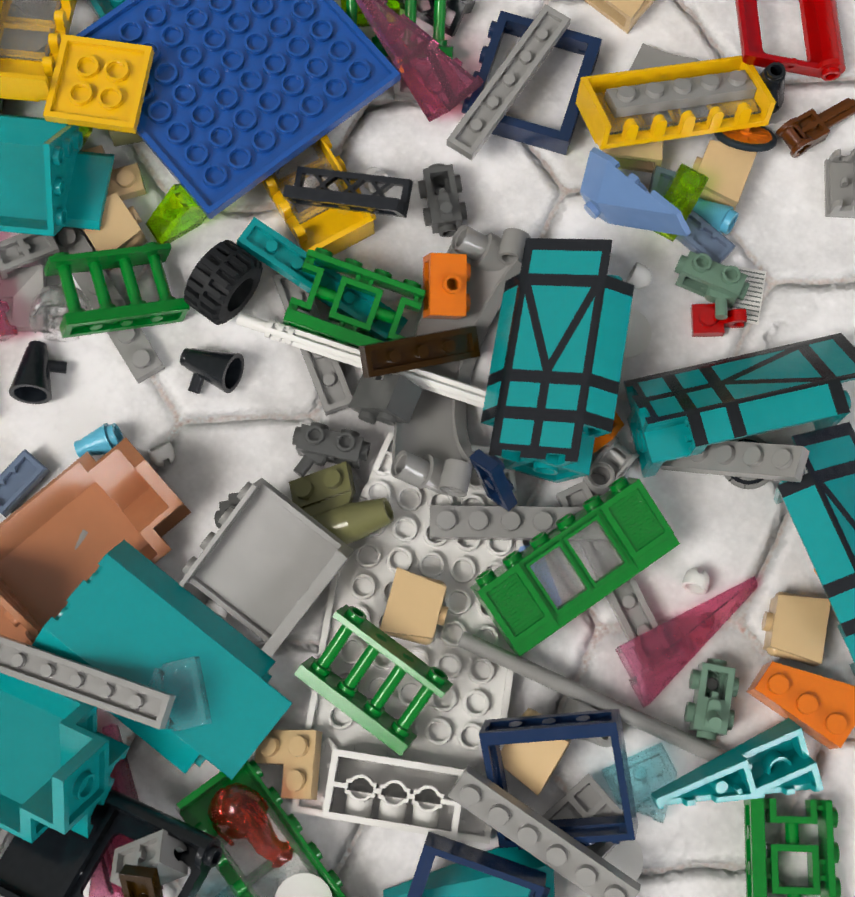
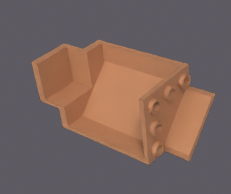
[0,437,191,646]

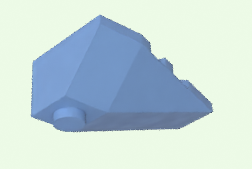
[580,147,691,236]

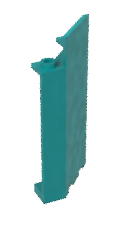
[32,540,292,780]

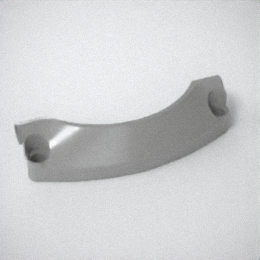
[391,225,530,497]

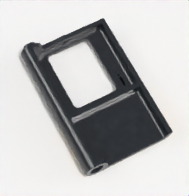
[0,788,222,897]

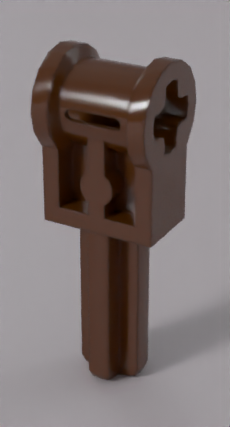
[775,98,855,158]

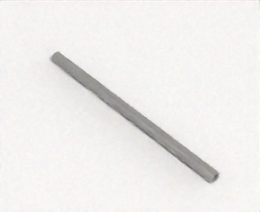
[457,631,727,761]

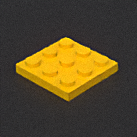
[43,34,154,134]

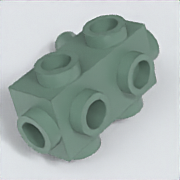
[674,251,750,320]
[684,658,739,741]

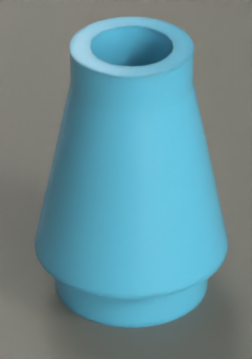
[692,197,739,235]
[74,423,124,457]

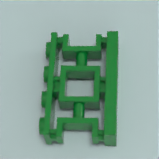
[283,247,427,348]
[744,798,841,897]

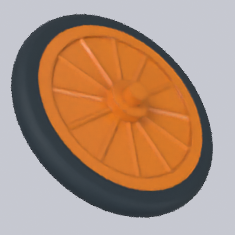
[714,126,777,152]

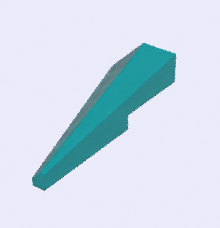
[650,718,824,809]
[383,847,555,897]

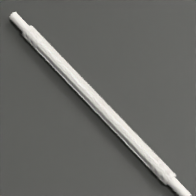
[236,313,486,408]

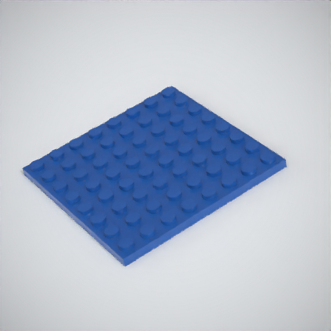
[75,0,401,219]

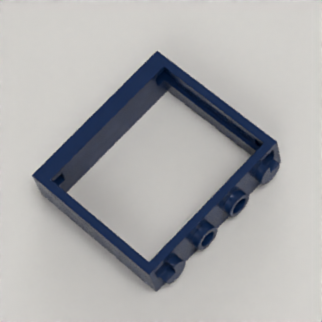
[461,11,602,155]
[479,709,638,850]
[407,832,550,897]

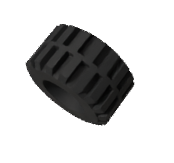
[184,240,263,325]

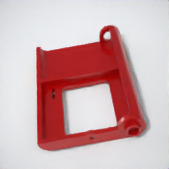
[735,0,846,81]

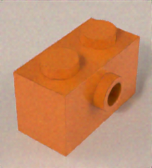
[423,253,471,320]

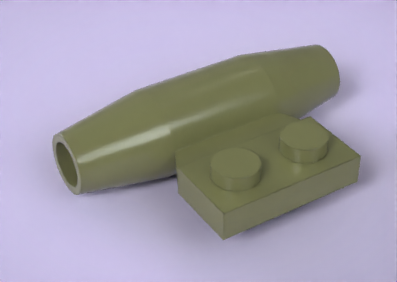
[289,461,394,544]

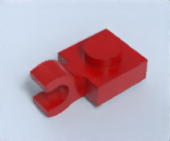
[690,304,747,337]

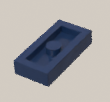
[469,449,518,512]

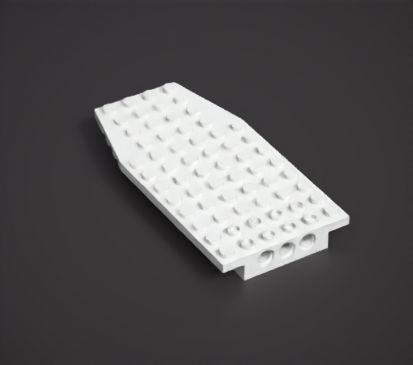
[290,432,523,844]

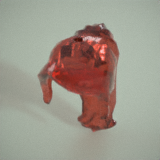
[208,783,294,868]

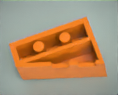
[746,661,855,749]

